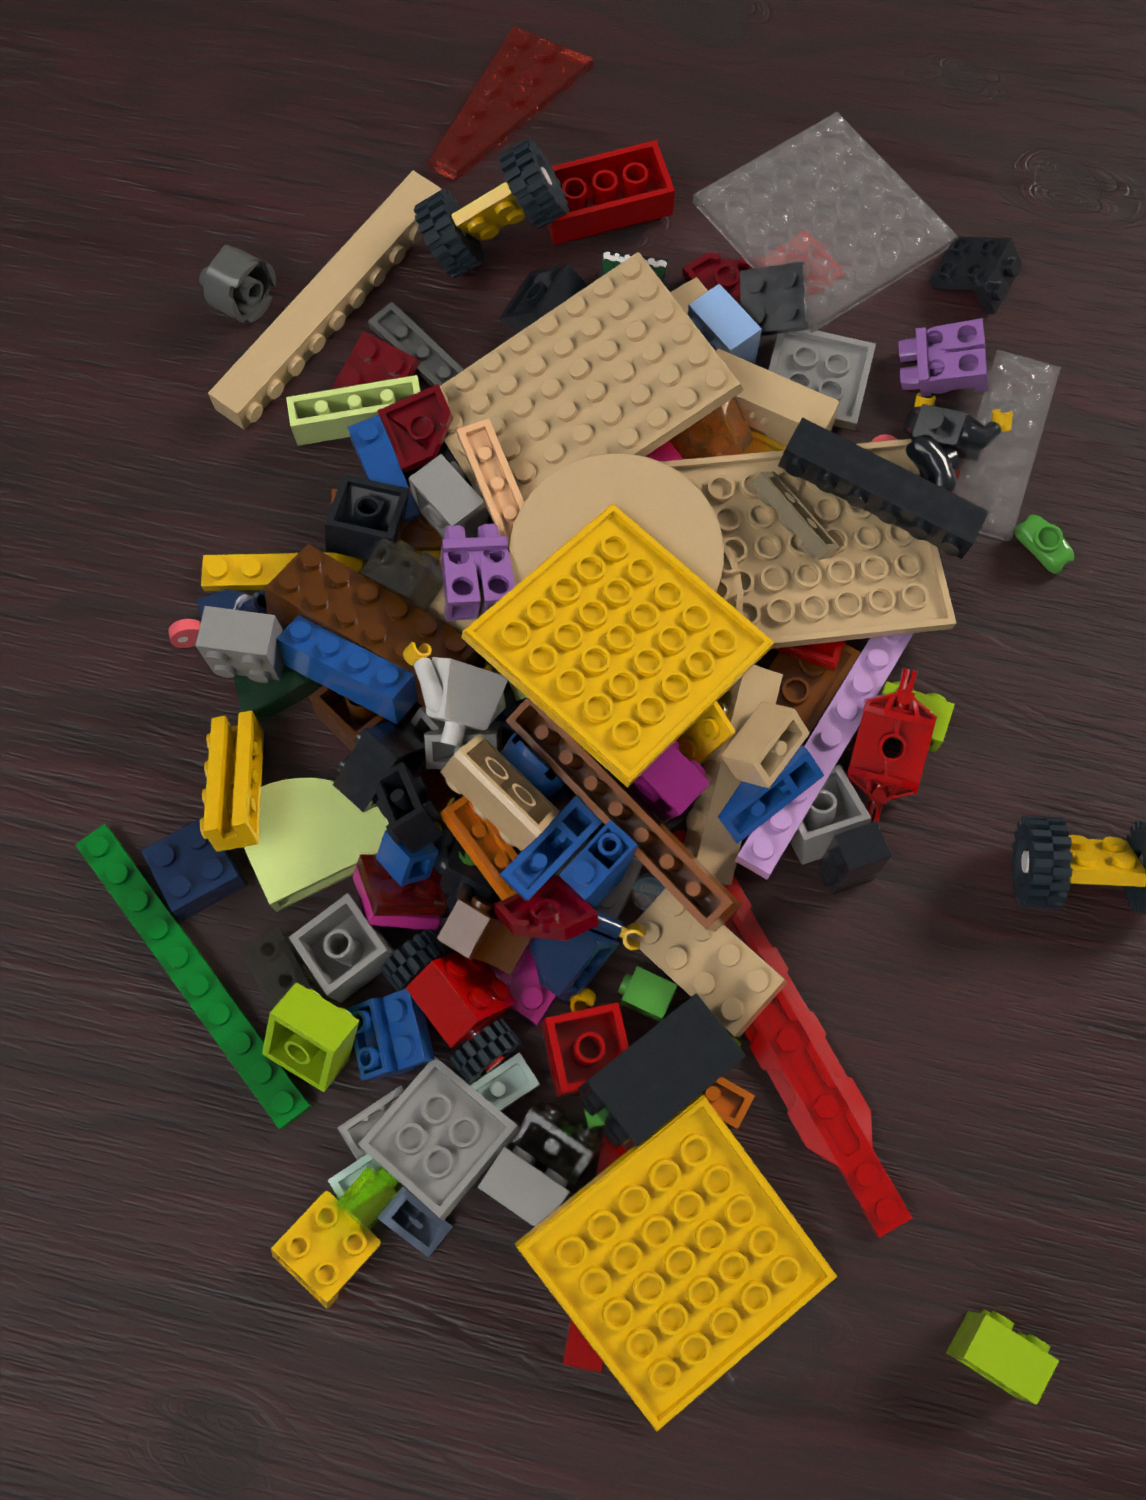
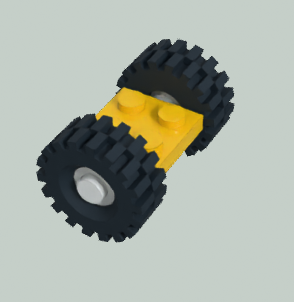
[414,137,569,279]
[1011,816,1146,913]

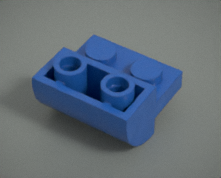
[347,988,435,1081]

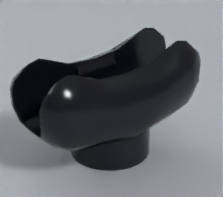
[906,435,959,492]

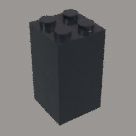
[577,993,746,1151]

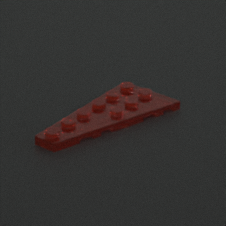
[429,26,594,181]

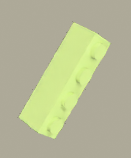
[286,375,420,446]

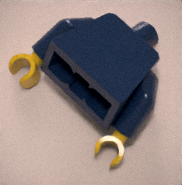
[530,911,647,1012]

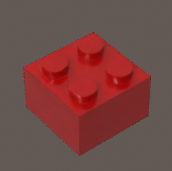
[541,1002,629,1097]

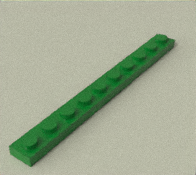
[75,823,312,1131]

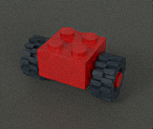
[381,929,521,1085]

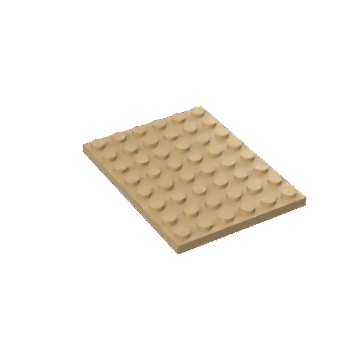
[440,252,743,507]
[662,439,956,649]

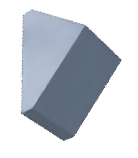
[377,1186,453,1257]

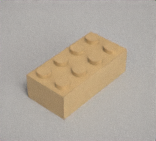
[629,888,788,1037]

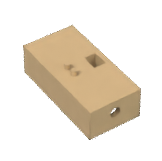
[713,348,840,446]

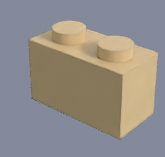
[721,702,810,788]

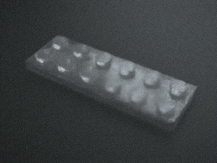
[953,349,1061,542]

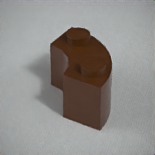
[437,896,535,975]

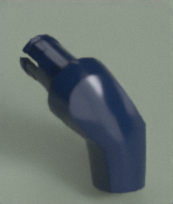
[196,589,267,618]

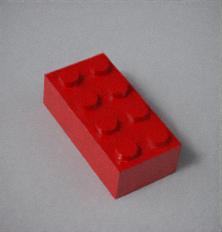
[547,140,675,245]

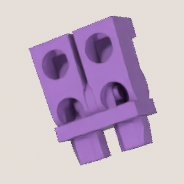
[898,318,988,397]
[440,524,515,621]

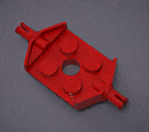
[845,668,937,823]

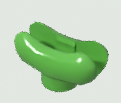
[1014,514,1074,574]

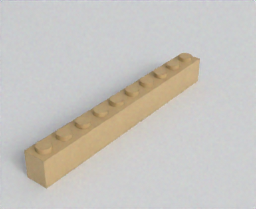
[208,171,442,430]

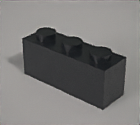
[818,821,892,895]

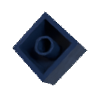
[141,818,247,921]

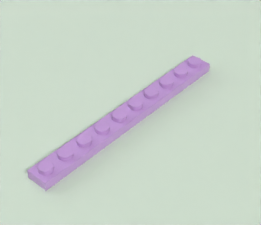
[735,633,914,879]

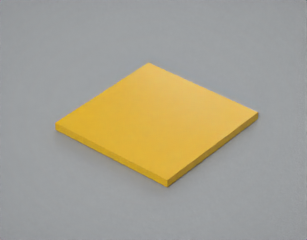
[461,503,774,788]
[514,1093,837,1431]

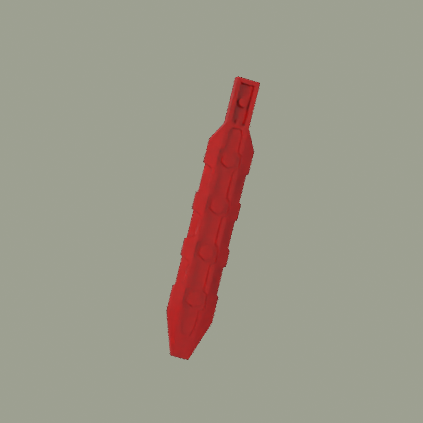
[673,829,913,1237]

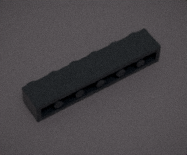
[778,417,989,559]

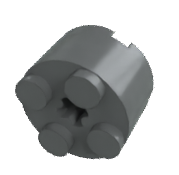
[199,245,276,323]

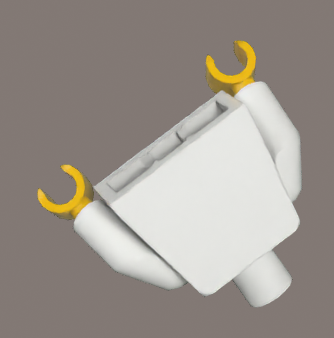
[403,642,508,748]

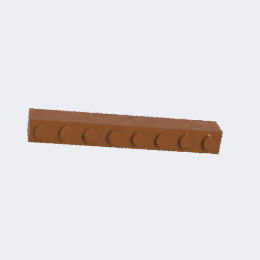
[505,697,742,932]

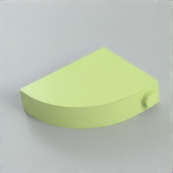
[244,778,389,912]

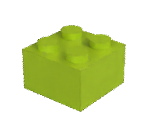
[262,982,359,1092]
[946,1309,1059,1405]

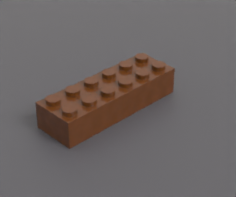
[265,544,479,708]

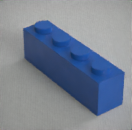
[276,615,418,724]

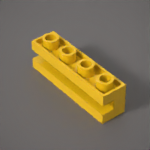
[200,710,264,852]

